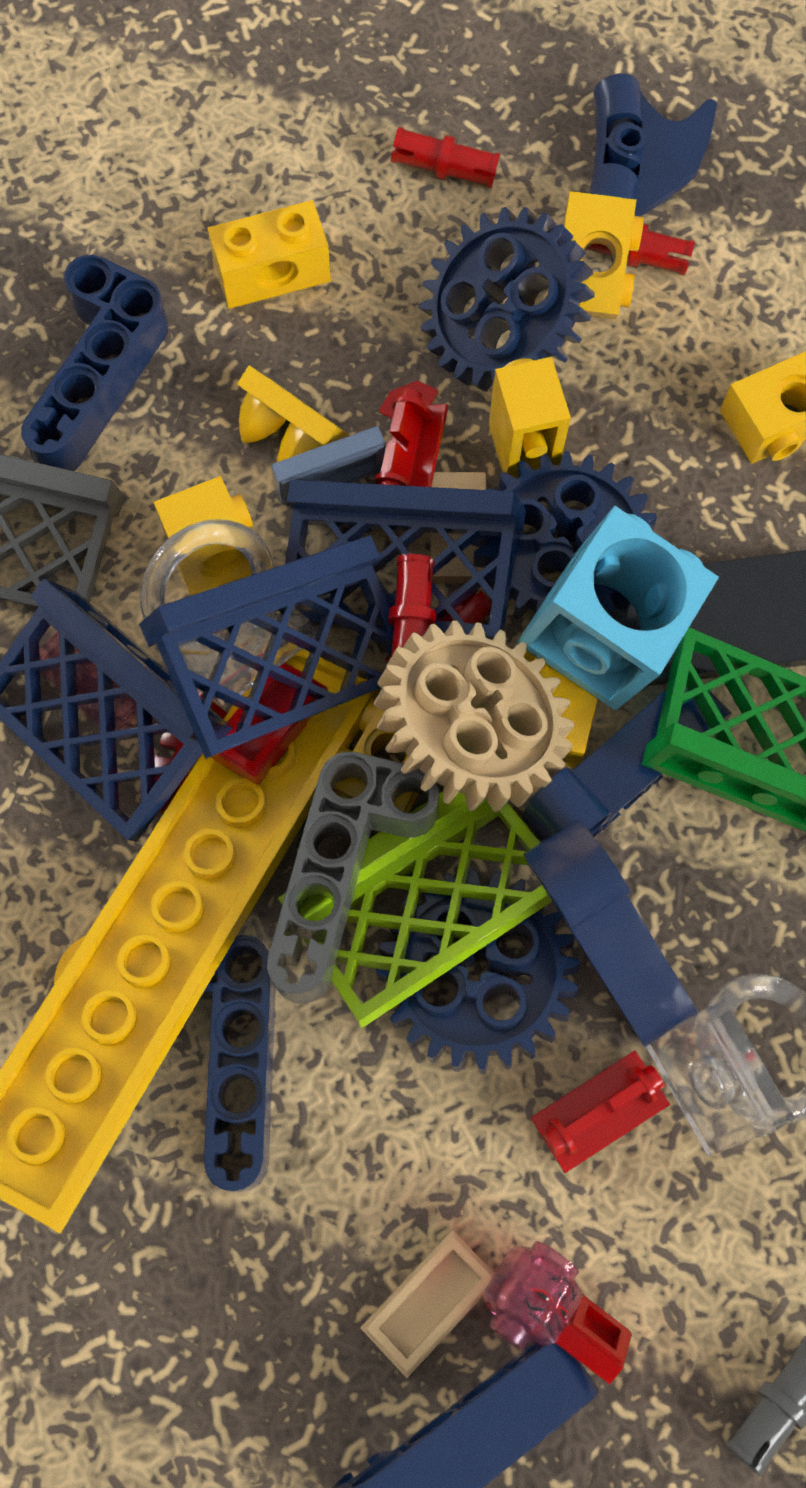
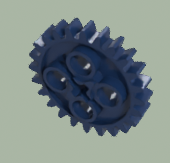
[419,207,595,392]
[471,451,660,619]
[376,869,580,1074]

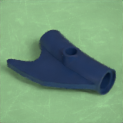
[588,73,717,217]

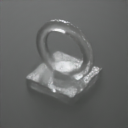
[140,519,316,709]
[646,973,806,1157]

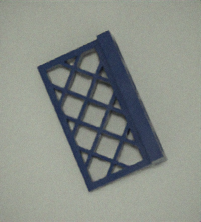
[276,480,526,640]
[139,535,394,759]
[0,578,233,842]

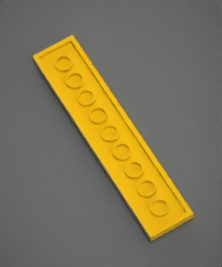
[0,639,382,1234]

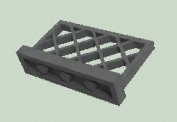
[0,454,125,608]

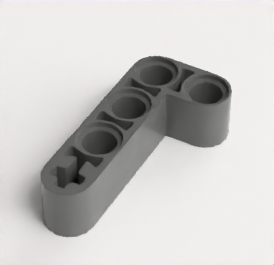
[267,752,439,1004]

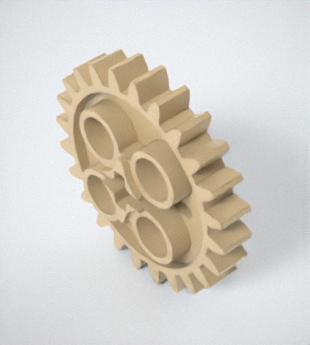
[374,621,574,812]

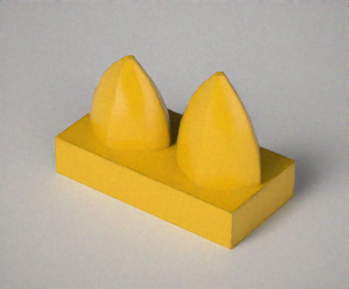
[237,365,351,462]

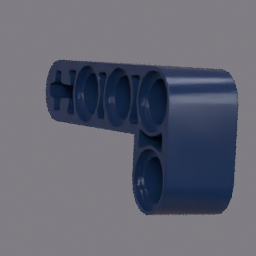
[21,255,168,471]
[522,687,732,841]
[523,820,698,1047]
[200,935,276,1192]
[332,1330,599,1488]

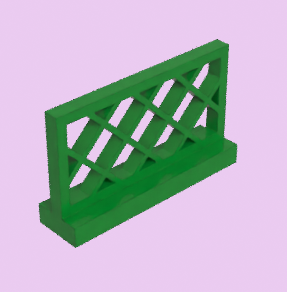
[642,627,806,832]

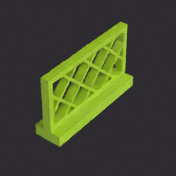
[278,792,552,1028]

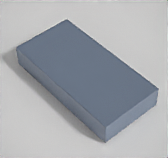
[271,426,385,507]

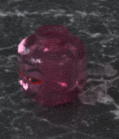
[483,1241,583,1351]

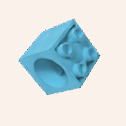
[517,506,719,711]

